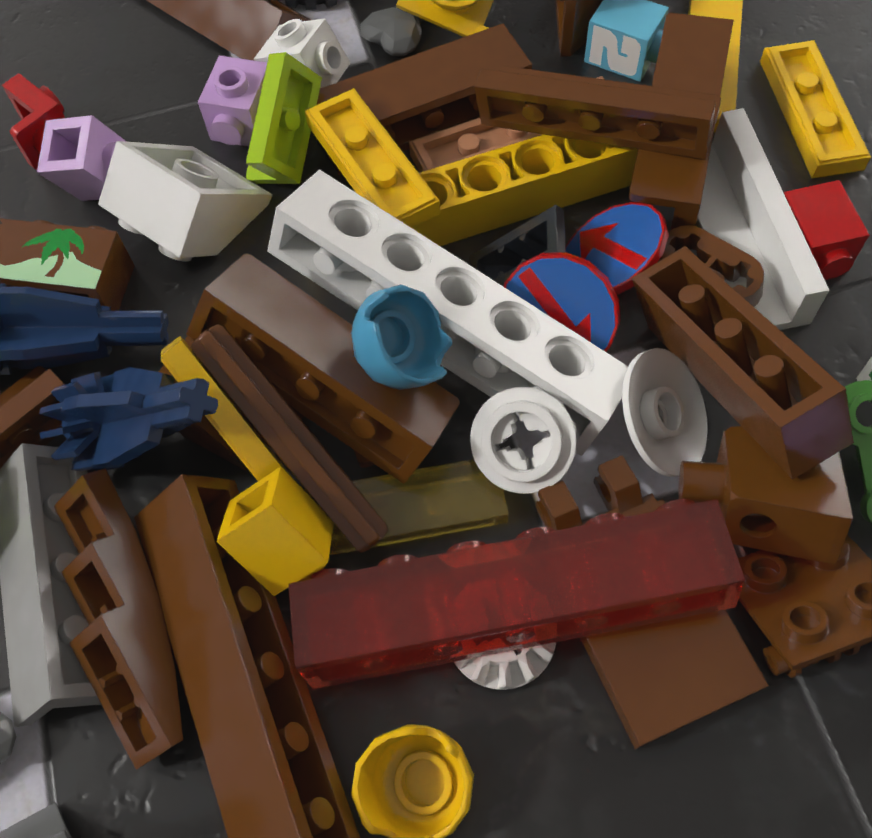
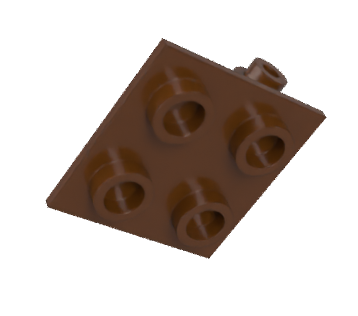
[717,535,872,678]

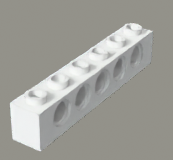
[267,169,628,456]

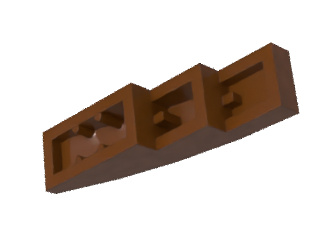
[54,468,183,770]

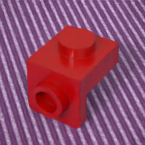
[2,73,65,170]

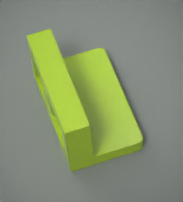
[246,52,322,184]

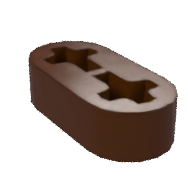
[660,226,764,307]

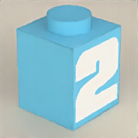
[584,0,669,82]

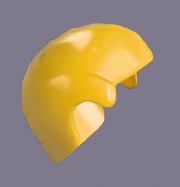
[351,724,474,838]

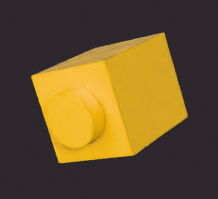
[216,466,334,596]

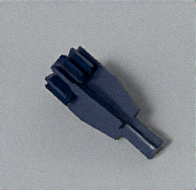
[0,283,169,375]
[39,367,218,471]

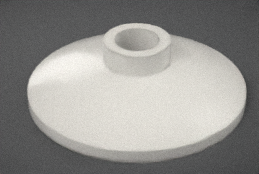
[622,348,708,477]

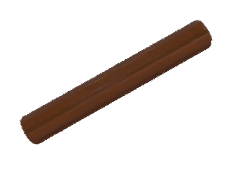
[191,324,389,553]

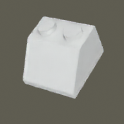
[98,141,272,261]

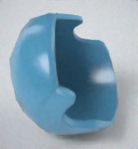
[351,284,453,390]

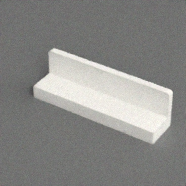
[696,108,829,330]

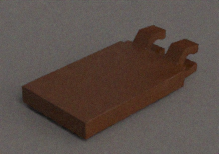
[536,455,769,750]

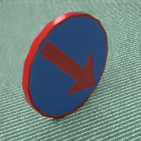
[565,202,669,295]
[503,252,620,352]

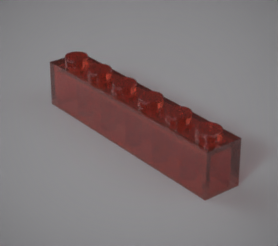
[289,499,745,689]

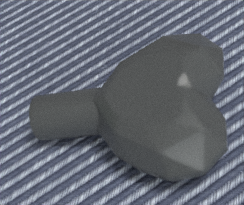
[360,7,424,57]

